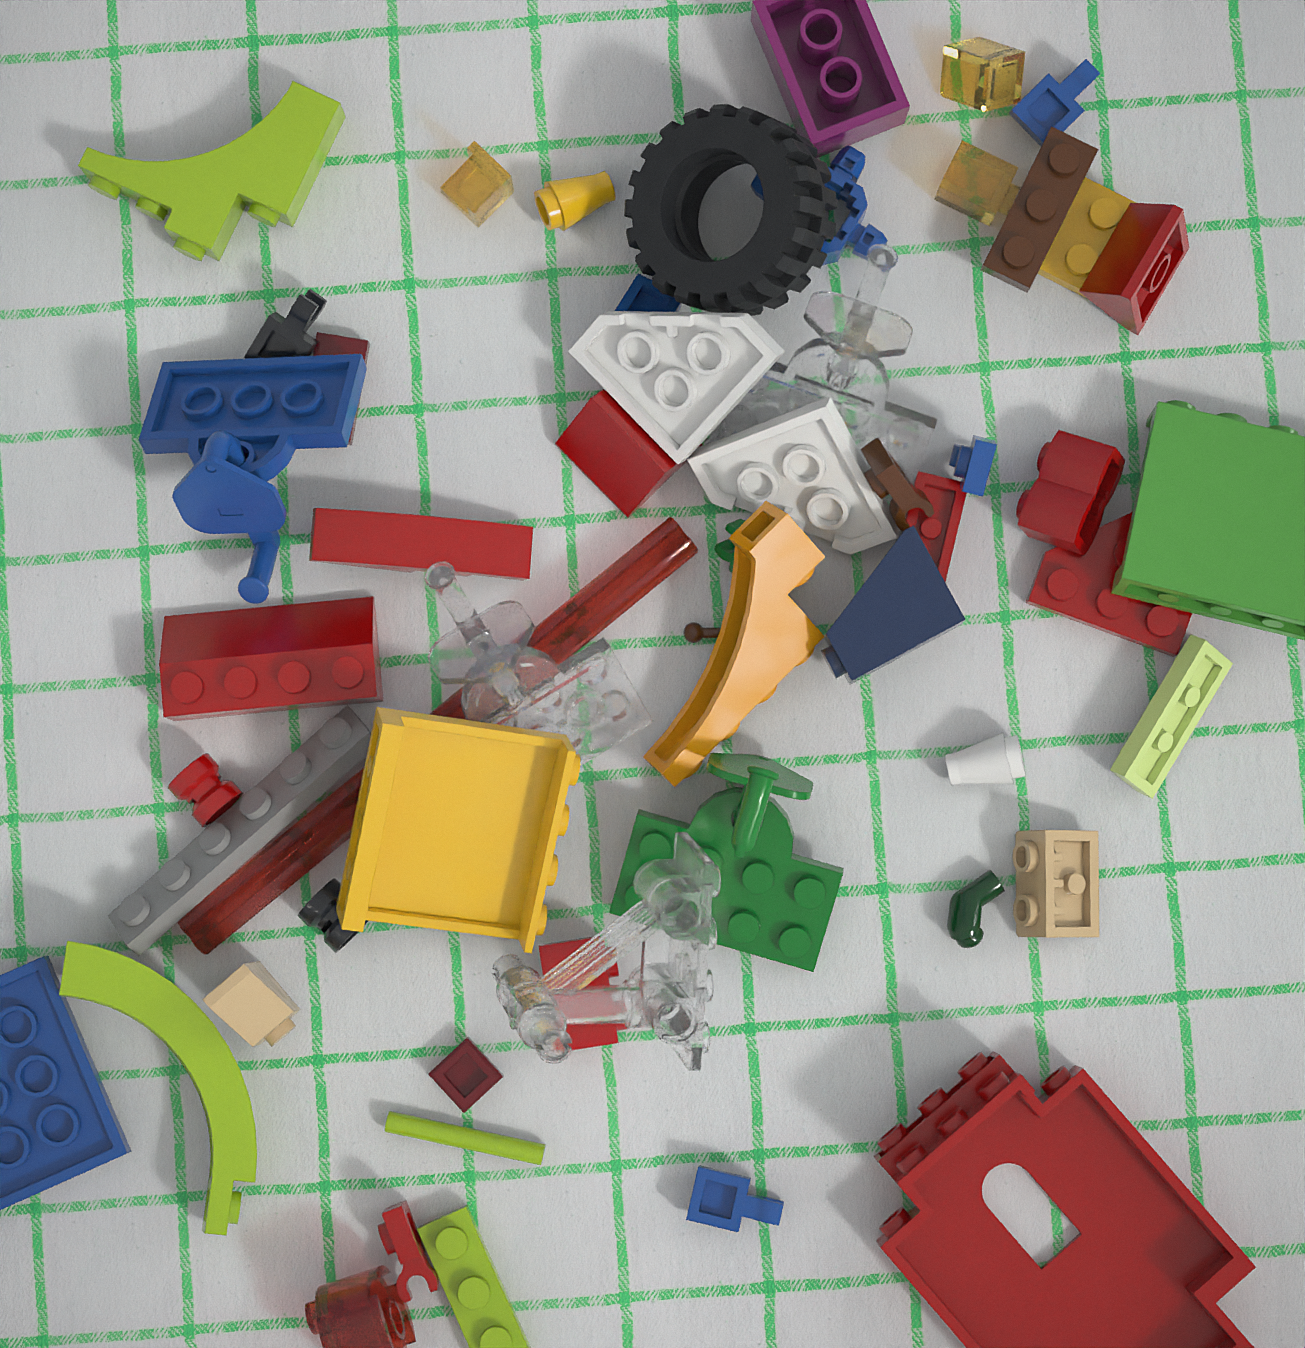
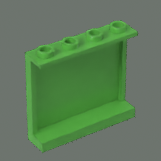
[1111,400,1305,640]

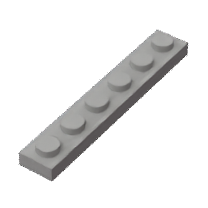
[108,705,371,956]

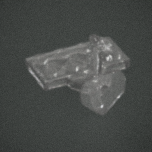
[704,244,937,505]
[425,562,654,766]

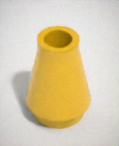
[534,171,616,231]

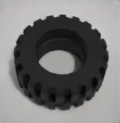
[624,104,837,316]

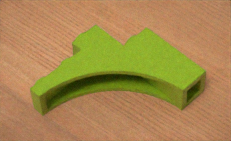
[78,81,346,261]

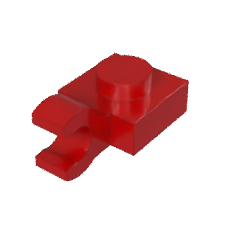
[378,1200,439,1303]

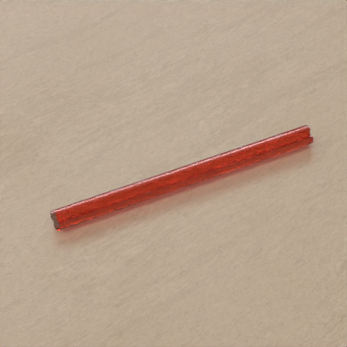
[177,516,698,955]

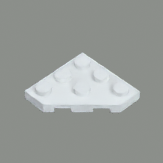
[568,311,785,464]
[687,396,900,555]

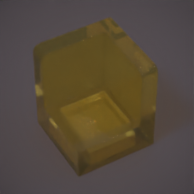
[940,37,1025,112]
[440,141,514,228]

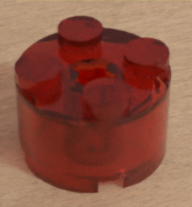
[305,1265,416,1348]

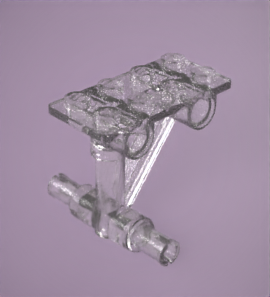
[492,832,721,1071]

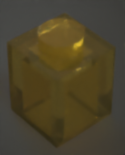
[934,140,1021,226]

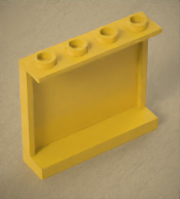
[336,707,580,953]

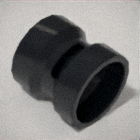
[297,878,368,953]

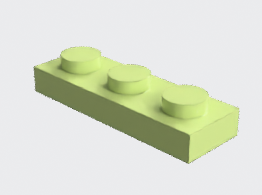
[1110,634,1233,799]

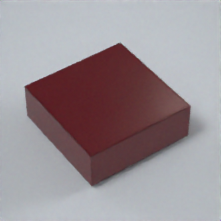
[428,1037,504,1113]

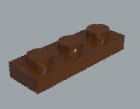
[980,126,1099,293]

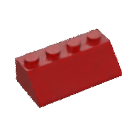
[159,596,383,721]

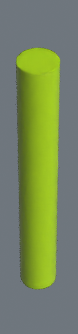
[385,1111,546,1165]

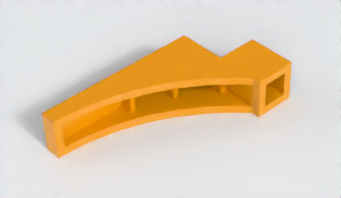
[643,501,825,787]

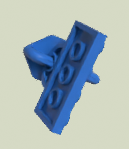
[139,354,367,604]

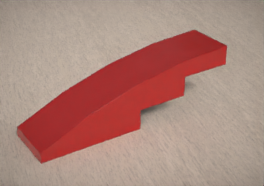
[309,508,533,581]

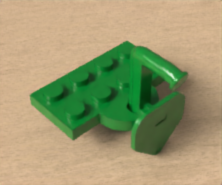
[609,753,844,972]

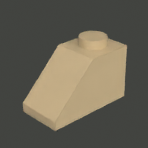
[202,961,301,1047]

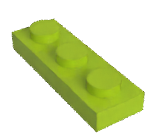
[417,1205,531,1348]

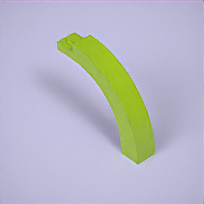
[59,941,257,1236]

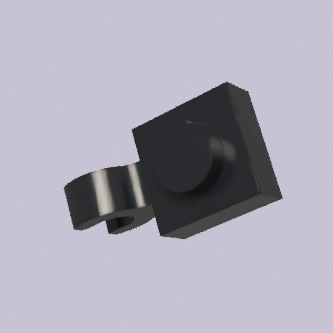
[244,289,327,359]

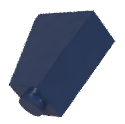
[821,525,966,685]

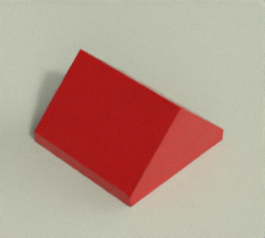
[1079,203,1190,335]
[555,389,703,518]

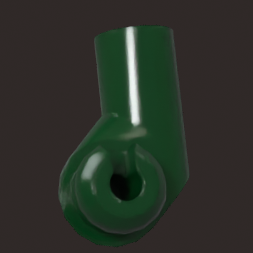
[947,870,1005,948]

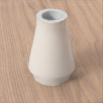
[945,733,1026,786]

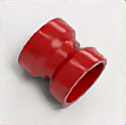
[167,753,243,827]

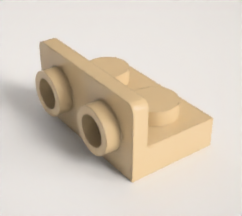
[1012,830,1099,938]

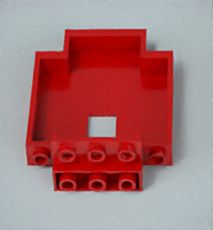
[874,1052,1256,1348]

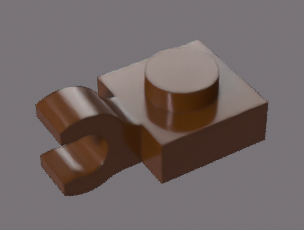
[860,437,934,531]

